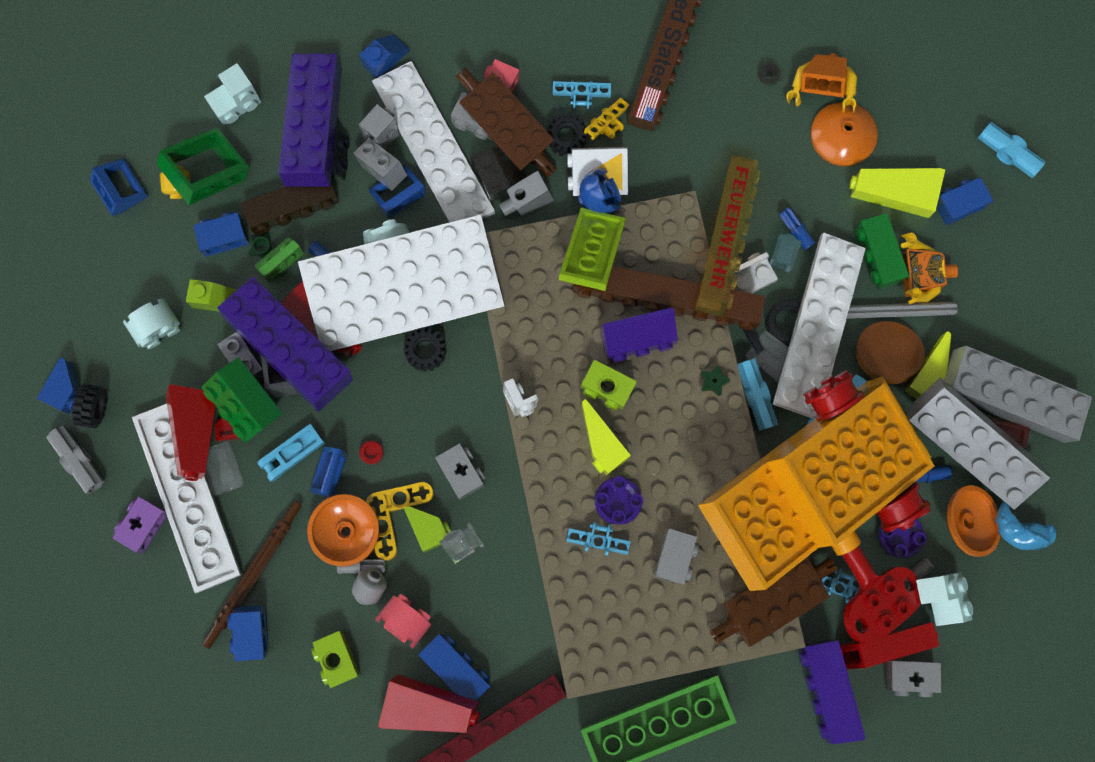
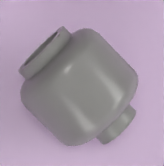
[351,569,387,605]

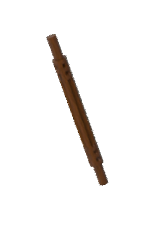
[202,500,302,649]

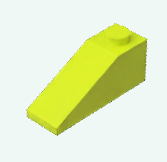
[904,331,951,399]
[581,399,631,476]

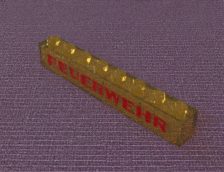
[695,154,761,317]

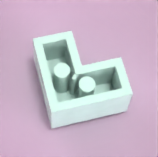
[204,63,261,126]
[916,572,973,626]

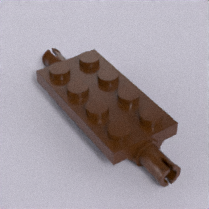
[455,67,558,178]
[710,557,837,647]

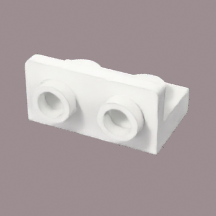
[724,252,778,293]
[503,378,538,418]

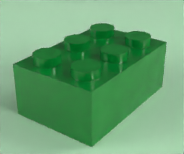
[201,357,283,443]

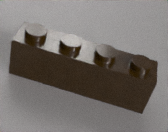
[240,182,339,234]

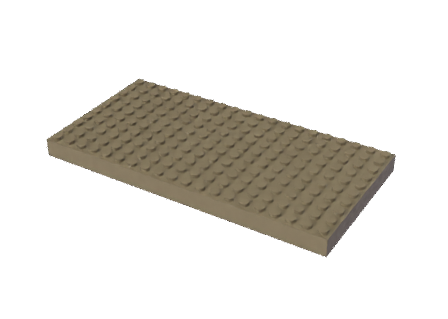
[486,191,805,699]

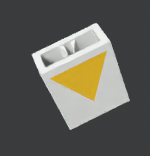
[567,147,628,196]

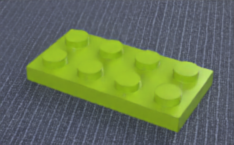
[559,208,626,291]

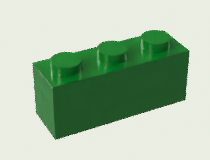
[855,213,910,290]

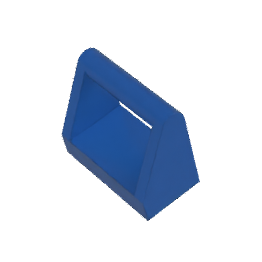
[90,159,148,216]
[368,165,426,219]
[309,447,348,498]

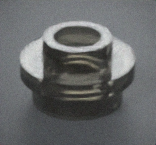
[758,63,781,85]

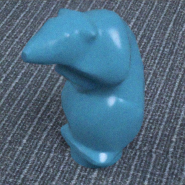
[994,501,1056,550]

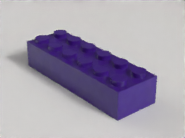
[278,54,342,187]
[217,277,353,412]

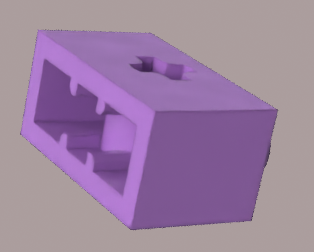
[112,496,167,554]

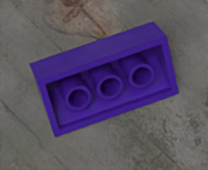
[799,639,866,744]

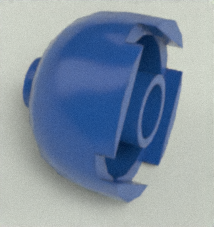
[578,167,621,214]

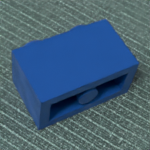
[936,177,993,226]
[193,212,249,257]
[228,605,268,661]

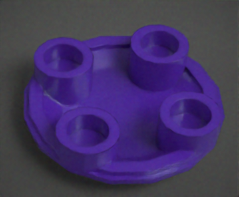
[594,476,643,525]
[879,519,927,559]

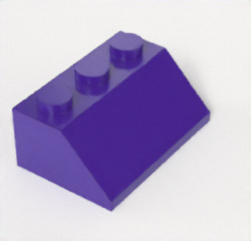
[600,307,678,363]

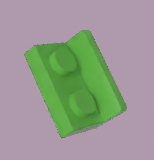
[255,237,304,283]

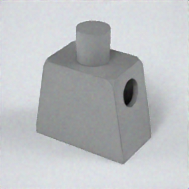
[499,171,554,216]

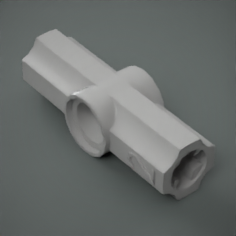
[46,426,104,494]

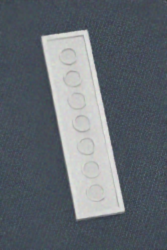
[372,61,495,223]
[773,233,866,419]
[132,404,242,593]

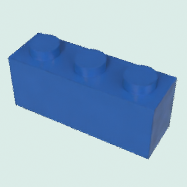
[418,633,491,701]

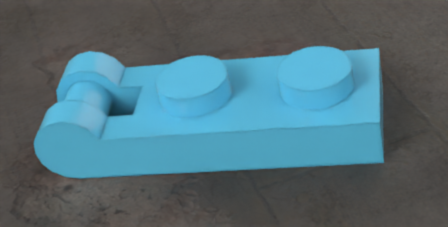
[257,424,325,482]

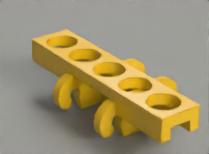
[584,97,630,140]

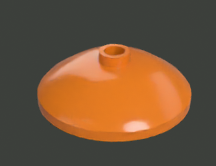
[810,102,878,166]
[947,485,1001,557]
[307,494,379,567]

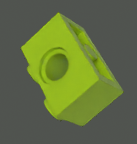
[580,359,637,411]
[311,631,360,688]

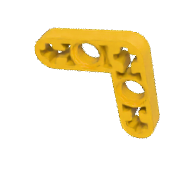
[366,482,434,561]

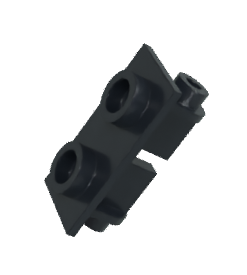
[331,129,349,180]

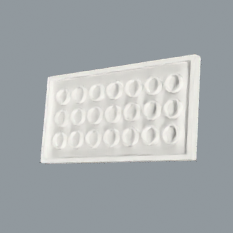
[298,215,505,351]

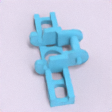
[553,80,611,109]
[566,520,631,556]
[821,567,859,603]

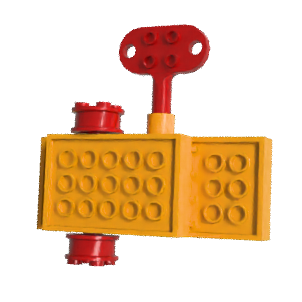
[698,370,934,643]

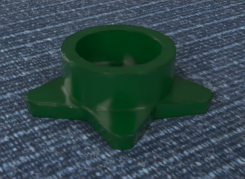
[248,233,277,259]
[700,366,730,396]

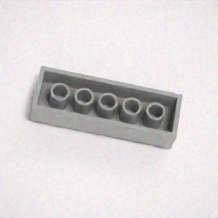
[944,346,1092,443]
[906,377,1050,510]

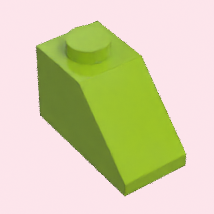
[186,279,237,312]
[404,506,452,553]

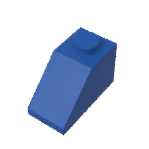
[359,34,410,78]
[37,357,79,414]

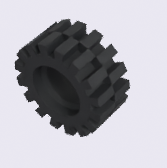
[547,112,587,157]
[403,327,447,372]
[72,384,107,429]

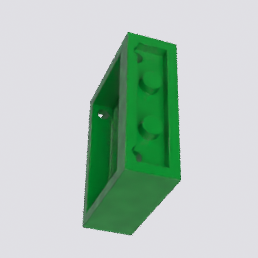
[156,127,250,206]

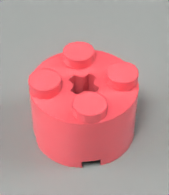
[375,594,431,649]

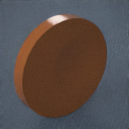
[855,321,925,384]

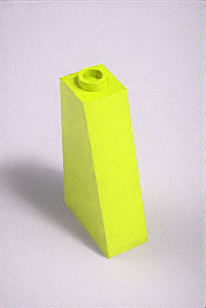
[849,168,945,218]

